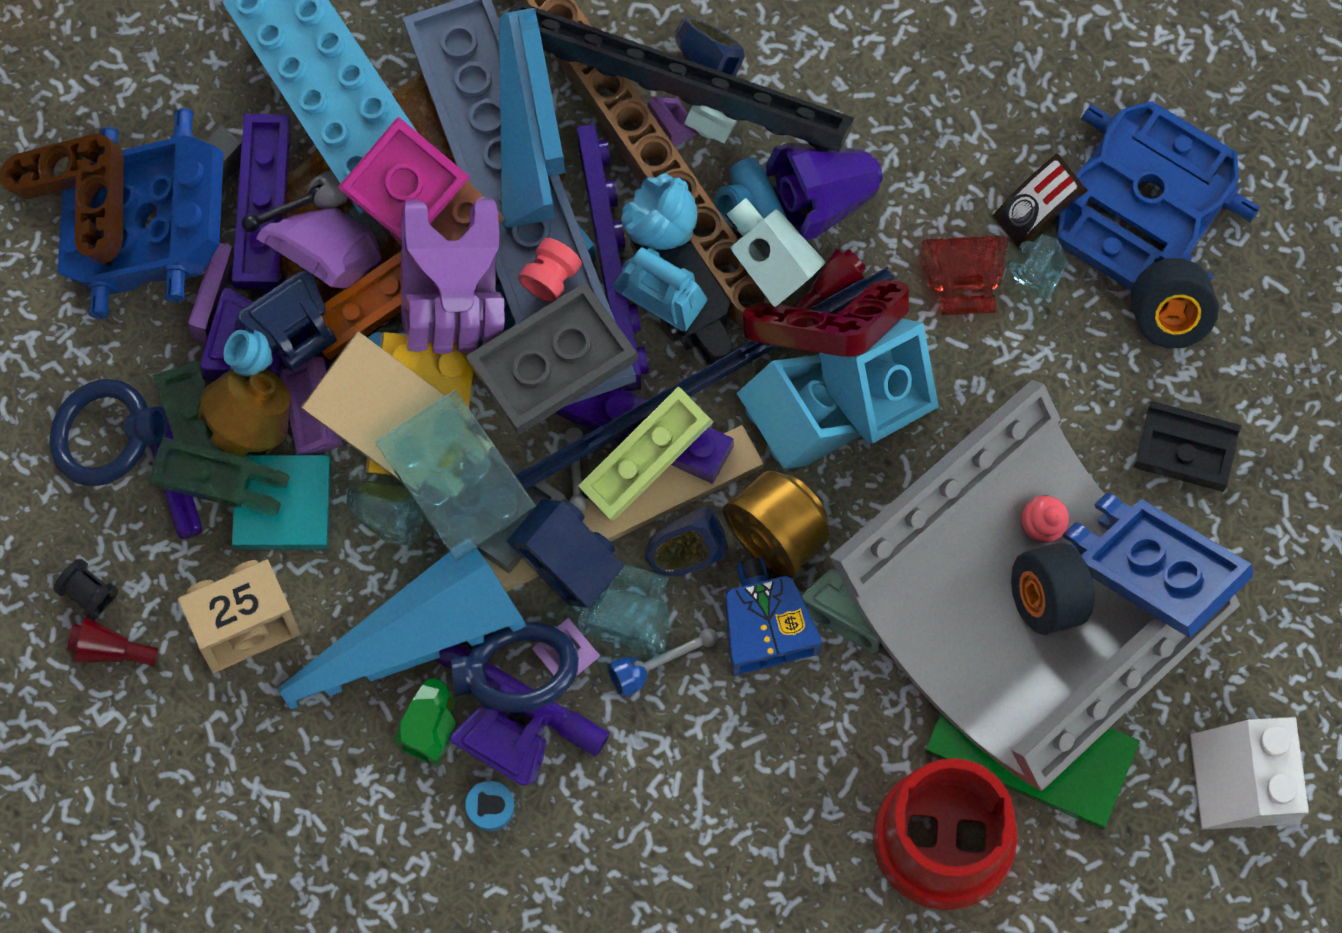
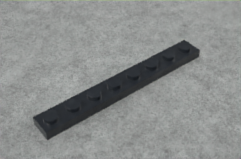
[507,1,854,152]

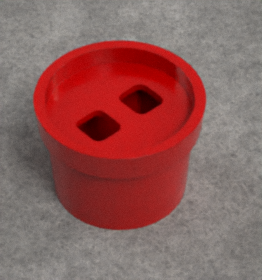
[873,758,1017,910]

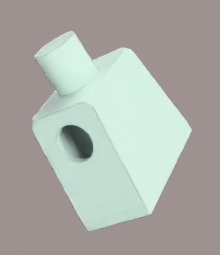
[725,198,826,307]

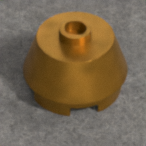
[198,368,291,458]

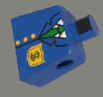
[725,558,822,676]

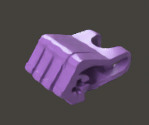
[401,197,505,354]

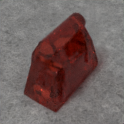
[918,235,1008,316]

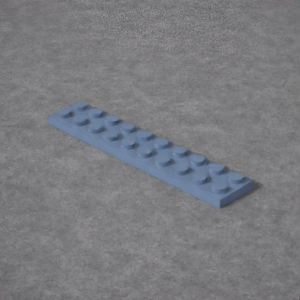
[402,0,637,406]

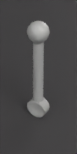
[564,427,587,512]

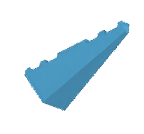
[277,537,526,710]

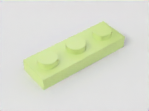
[578,386,714,521]

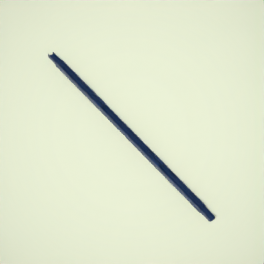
[447,267,894,528]

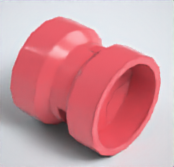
[518,238,582,303]

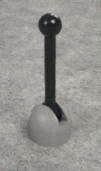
[241,170,347,233]

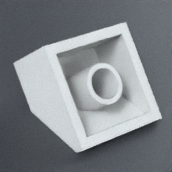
[1190,717,1309,830]

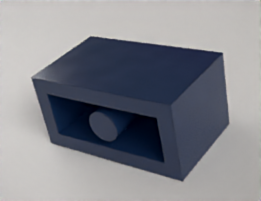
[506,499,624,608]

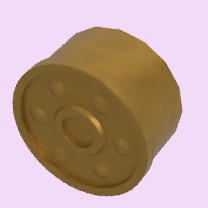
[723,471,830,578]

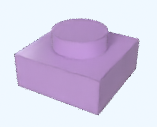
[532,618,600,676]

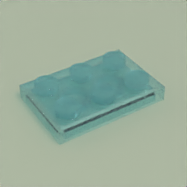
[376,389,536,562]

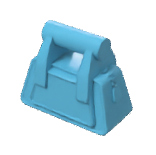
[613,247,708,331]

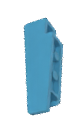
[499,8,566,228]

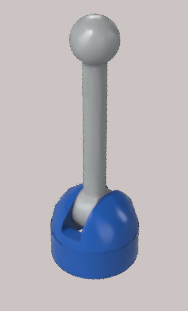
[607,628,718,699]

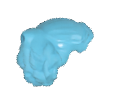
[621,173,697,250]

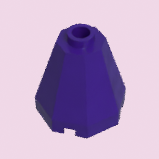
[766,142,882,241]

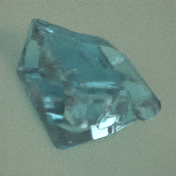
[578,564,670,656]

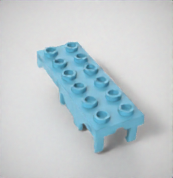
[222,0,418,213]

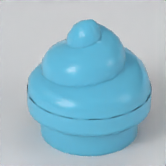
[223,330,273,377]

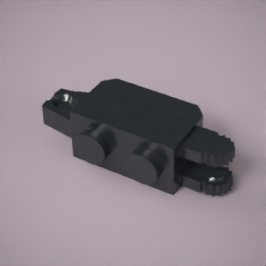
[630,237,733,365]

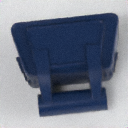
[235,269,337,372]

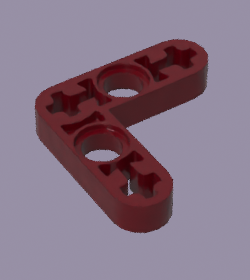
[743,280,910,357]

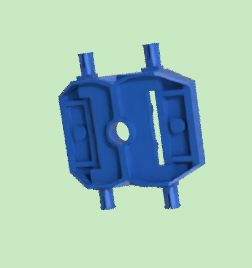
[1055,101,1261,291]
[57,108,224,319]

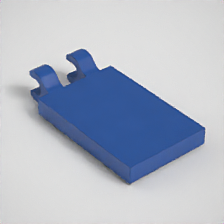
[1063,492,1254,638]

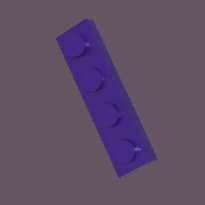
[232,114,291,289]
[555,388,734,484]

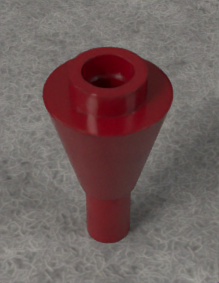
[792,248,866,309]
[67,617,158,666]

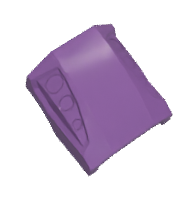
[256,208,383,289]

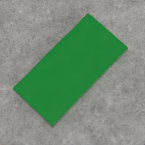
[925,714,1140,830]

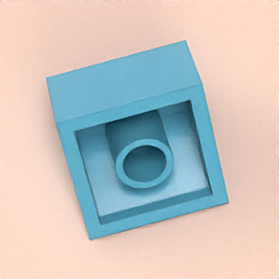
[819,318,939,444]
[737,355,861,470]

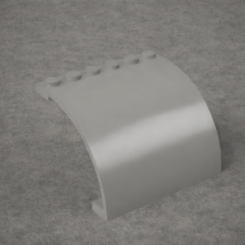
[830,380,1240,791]

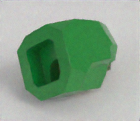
[393,679,457,767]

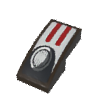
[992,153,1088,250]

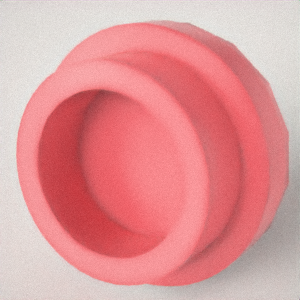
[1021,495,1069,543]

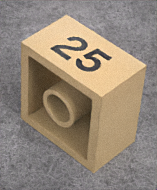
[178,559,301,673]

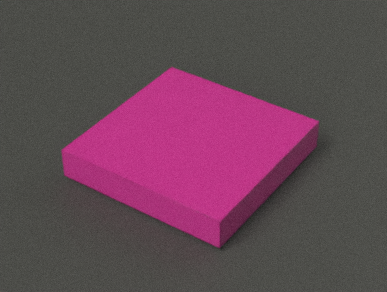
[338,117,470,242]

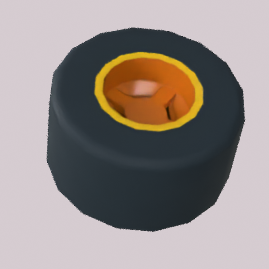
[1131,258,1219,349]
[1011,543,1095,635]

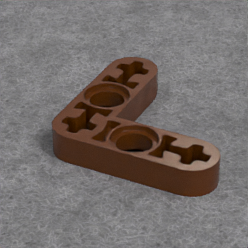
[0,134,124,264]

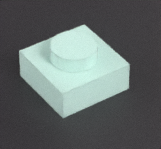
[684,105,737,144]

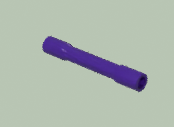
[434,643,610,757]

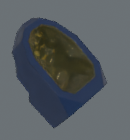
[675,17,745,77]
[645,506,728,576]

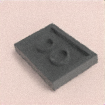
[466,282,638,435]

